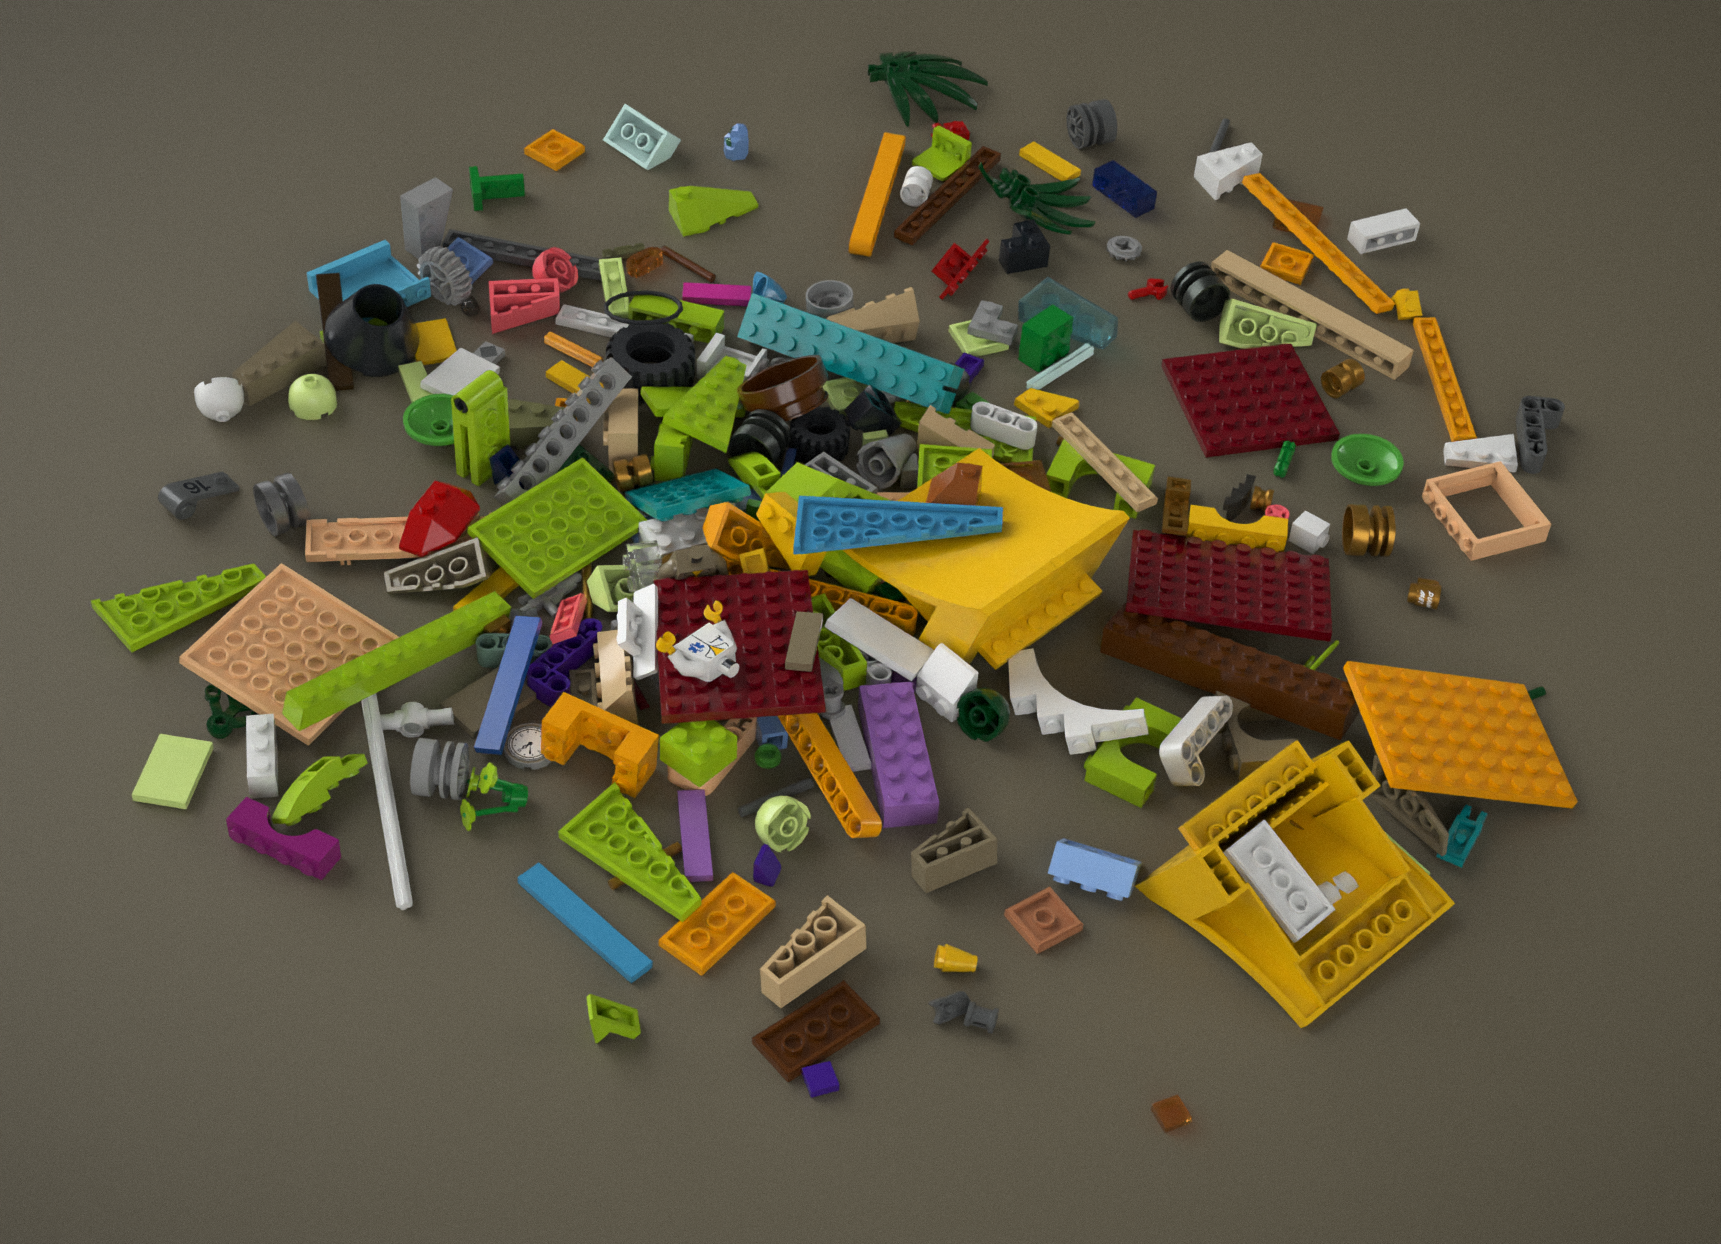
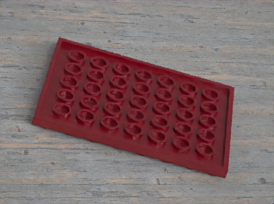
[1125,529,1332,642]
[654,570,825,724]

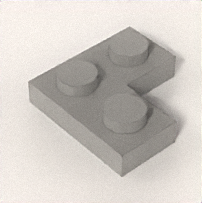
[967,300,1018,345]

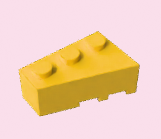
[756,492,827,576]

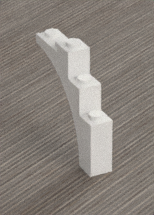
[1008,648,1149,755]

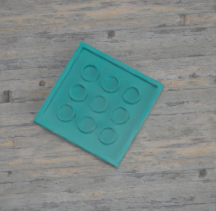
[625,468,751,522]

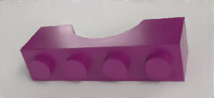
[226,797,341,880]

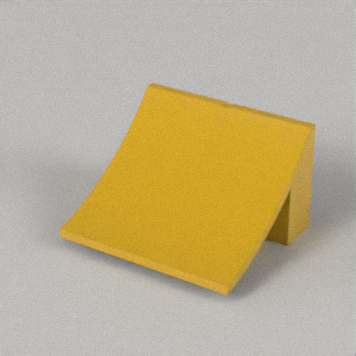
[843,448,1130,670]
[1135,740,1455,1028]

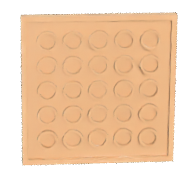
[179,563,399,746]

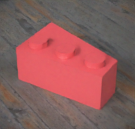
[489,278,560,334]

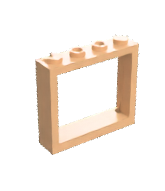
[1422,461,1551,561]

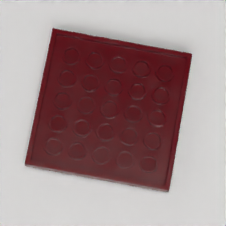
[1161,343,1340,458]

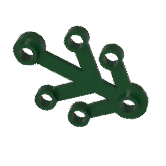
[205,684,259,739]

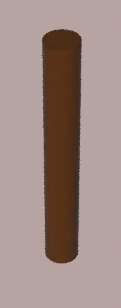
[660,245,716,283]

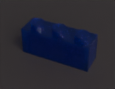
[1092,160,1157,218]

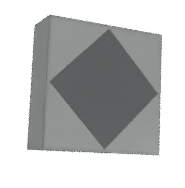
[473,341,505,364]

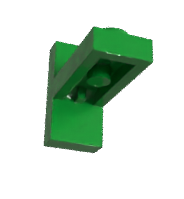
[469,166,525,211]

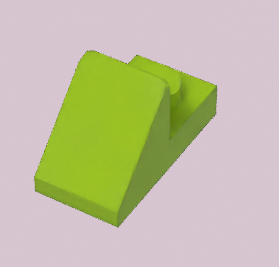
[587,994,641,1043]

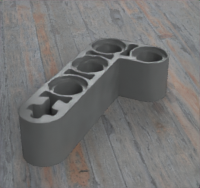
[1516,396,1565,474]

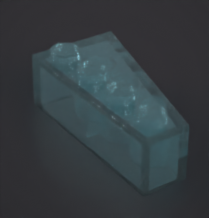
[1018,277,1118,349]

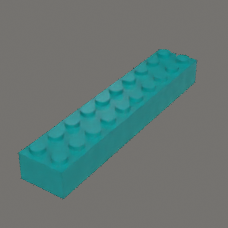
[737,293,965,414]

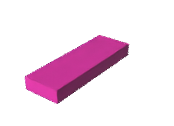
[682,282,751,306]

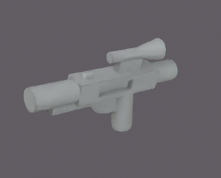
[518,572,582,619]

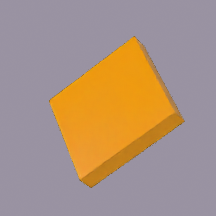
[524,129,585,171]
[1260,242,1314,285]

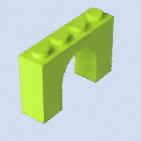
[1044,439,1155,519]
[1084,697,1182,808]

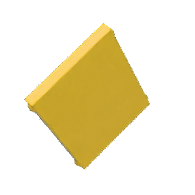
[415,318,457,365]

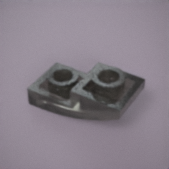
[1223,474,1256,521]

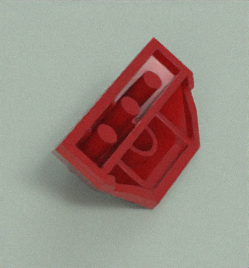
[399,480,480,557]

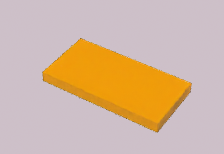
[659,872,776,976]

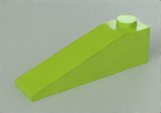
[669,186,758,236]

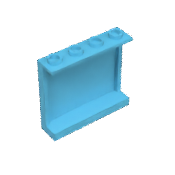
[307,240,431,323]

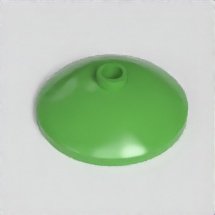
[403,394,454,446]
[1331,434,1404,486]

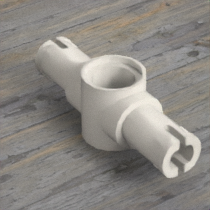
[380,702,454,737]

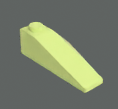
[1219,299,1317,349]
[587,564,658,612]

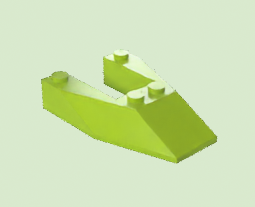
[766,462,892,595]

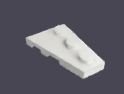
[1443,434,1518,472]

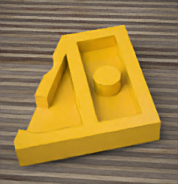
[1014,388,1080,428]

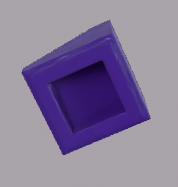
[753,844,781,887]

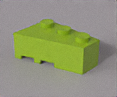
[650,423,694,482]

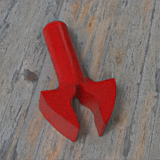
[1128,278,1169,300]

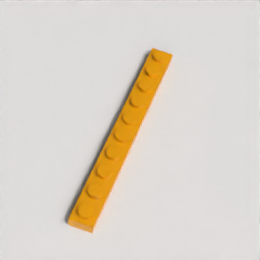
[1242,173,1395,314]

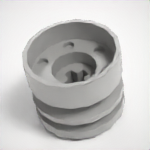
[805,280,854,319]
[410,738,470,800]

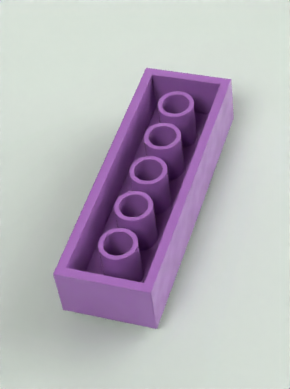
[858,682,939,828]

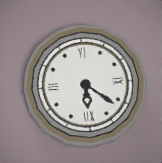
[504,723,551,770]

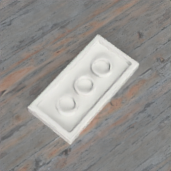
[824,598,934,681]
[1223,820,1336,943]

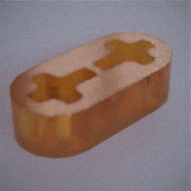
[626,247,663,277]

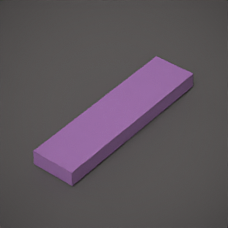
[677,789,713,882]

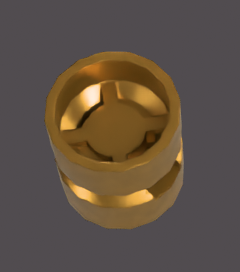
[1321,359,1365,398]
[612,454,654,492]

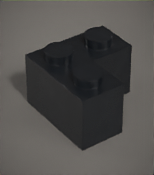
[999,220,1050,274]
[844,385,902,437]

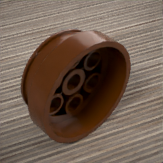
[737,355,829,422]

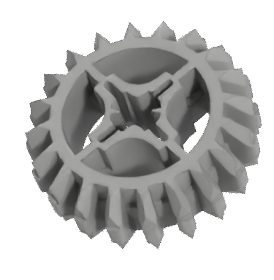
[417,246,473,306]

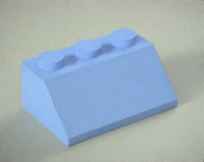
[1048,838,1142,901]

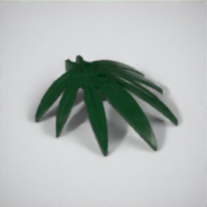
[867,51,988,127]
[978,162,1096,235]

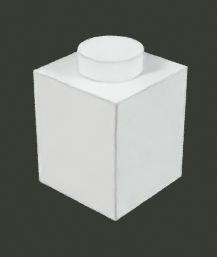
[1288,510,1330,554]

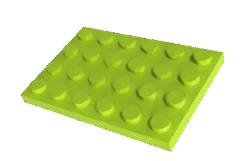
[467,457,647,599]

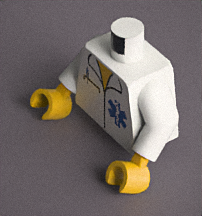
[656,601,739,682]

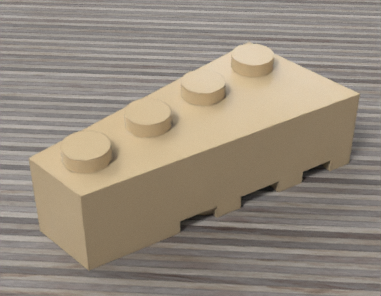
[603,388,638,476]
[760,895,867,1008]

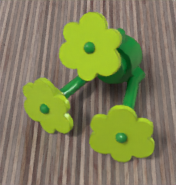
[460,762,528,831]

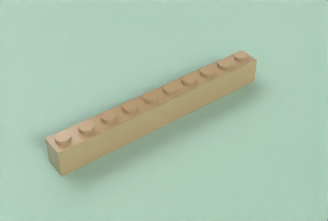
[1211,250,1414,380]

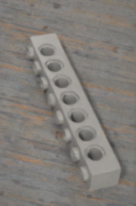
[494,357,632,506]

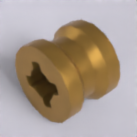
[1250,486,1274,512]

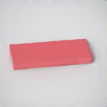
[549,593,587,644]

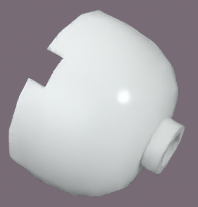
[194,377,244,422]

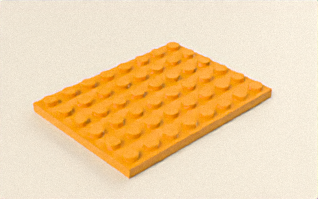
[1343,661,1578,809]

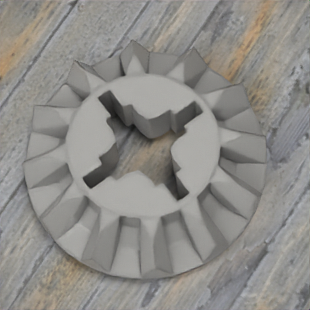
[1107,236,1142,262]

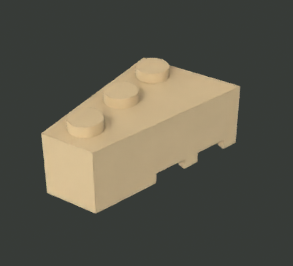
[916,405,995,459]

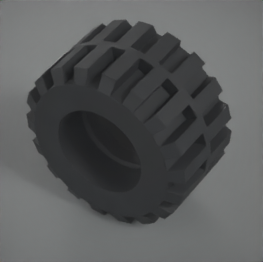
[789,406,850,465]

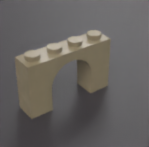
[1214,691,1297,781]

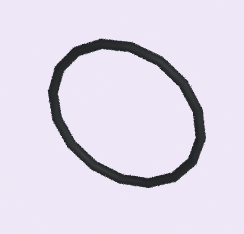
[604,290,683,325]

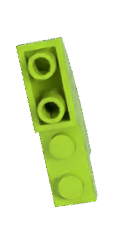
[728,451,781,500]
[271,754,368,826]

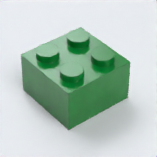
[1018,304,1074,373]

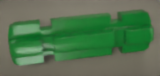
[1273,440,1296,478]

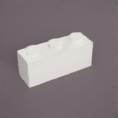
[1347,208,1420,254]
[246,713,279,799]

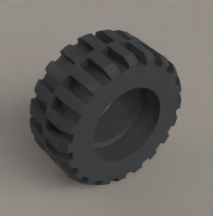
[606,323,695,406]

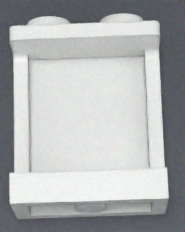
[697,333,769,382]

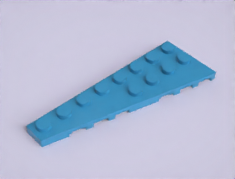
[793,496,1003,555]

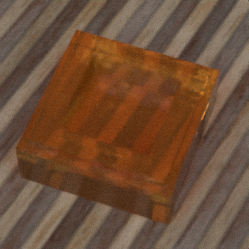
[1151,1094,1192,1133]

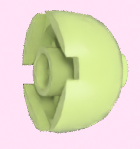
[288,374,337,420]
[755,795,811,852]

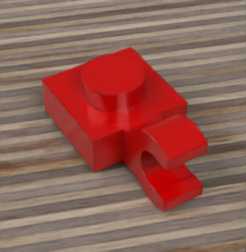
[931,121,970,140]

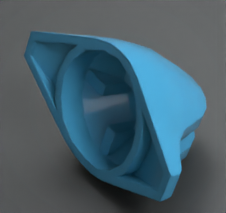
[752,272,787,303]

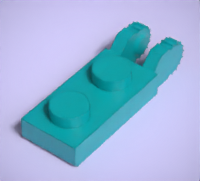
[1436,804,1487,868]

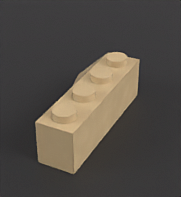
[827,287,920,343]
[593,630,638,725]

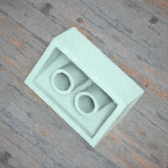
[603,104,681,170]

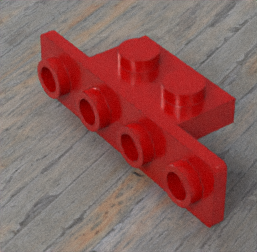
[931,238,990,300]

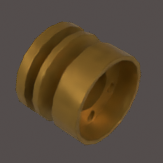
[1342,504,1396,557]

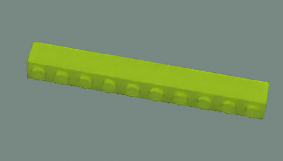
[282,591,512,731]

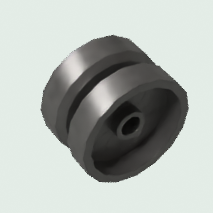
[253,472,310,536]

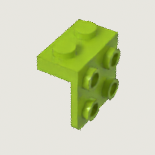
[912,125,972,181]

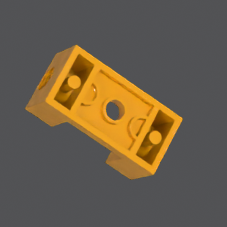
[541,692,659,798]

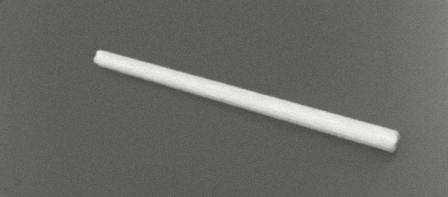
[361,693,413,910]

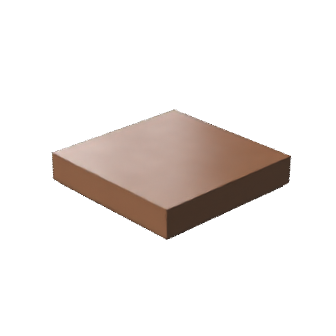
[1004,887,1083,954]

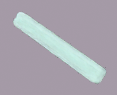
[1026,343,1094,390]

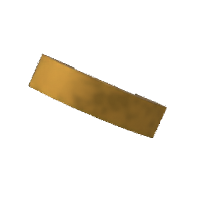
[1162,476,1191,536]

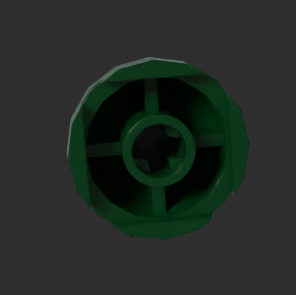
[956,688,1010,742]

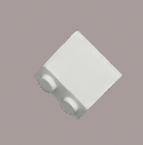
[915,643,978,723]

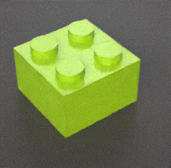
[660,720,738,788]

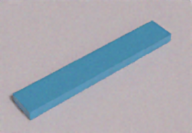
[517,863,653,983]

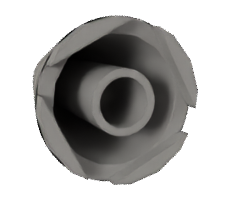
[856,434,917,489]

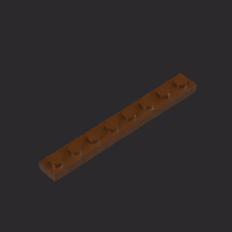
[894,146,1001,246]

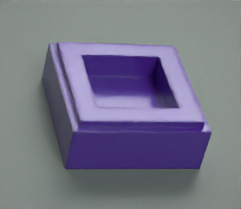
[801,1061,840,1098]

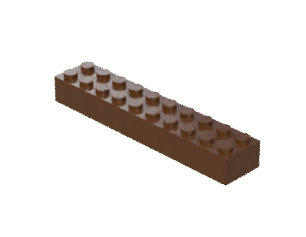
[1100,603,1360,740]

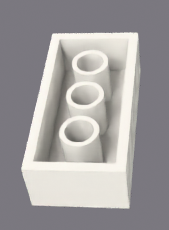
[639,501,736,565]

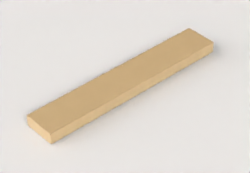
[1052,412,1158,512]

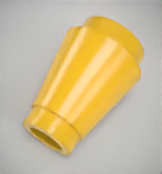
[934,944,978,973]

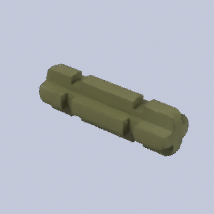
[602,243,645,260]

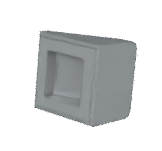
[900,454,918,488]

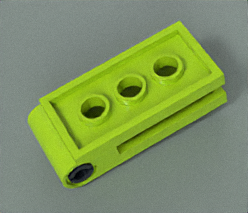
[451,370,511,487]

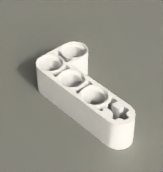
[1159,696,1233,786]

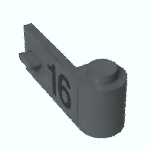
[158,471,240,520]

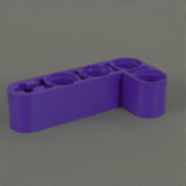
[527,618,602,708]

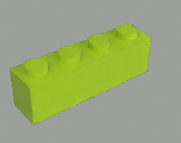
[628,290,724,343]

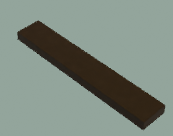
[316,273,354,391]

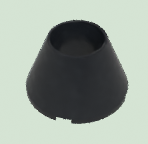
[324,284,419,377]

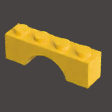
[1186,505,1288,552]

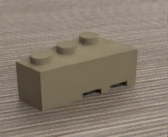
[911,807,997,893]

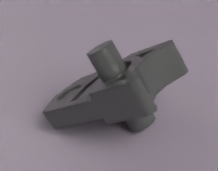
[929,991,970,1024]

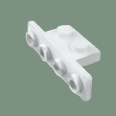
[617,584,658,680]

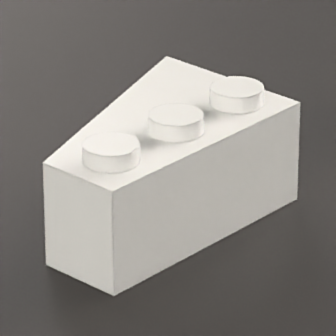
[1194,142,1263,201]

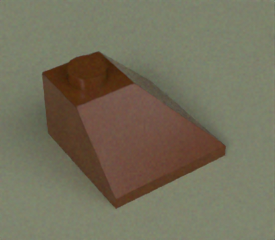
[926,463,983,506]

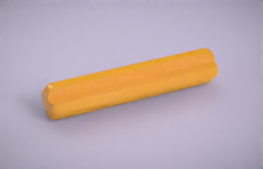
[544,332,604,367]

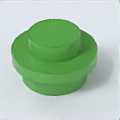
[755,743,781,769]

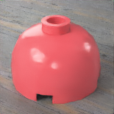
[532,247,578,294]

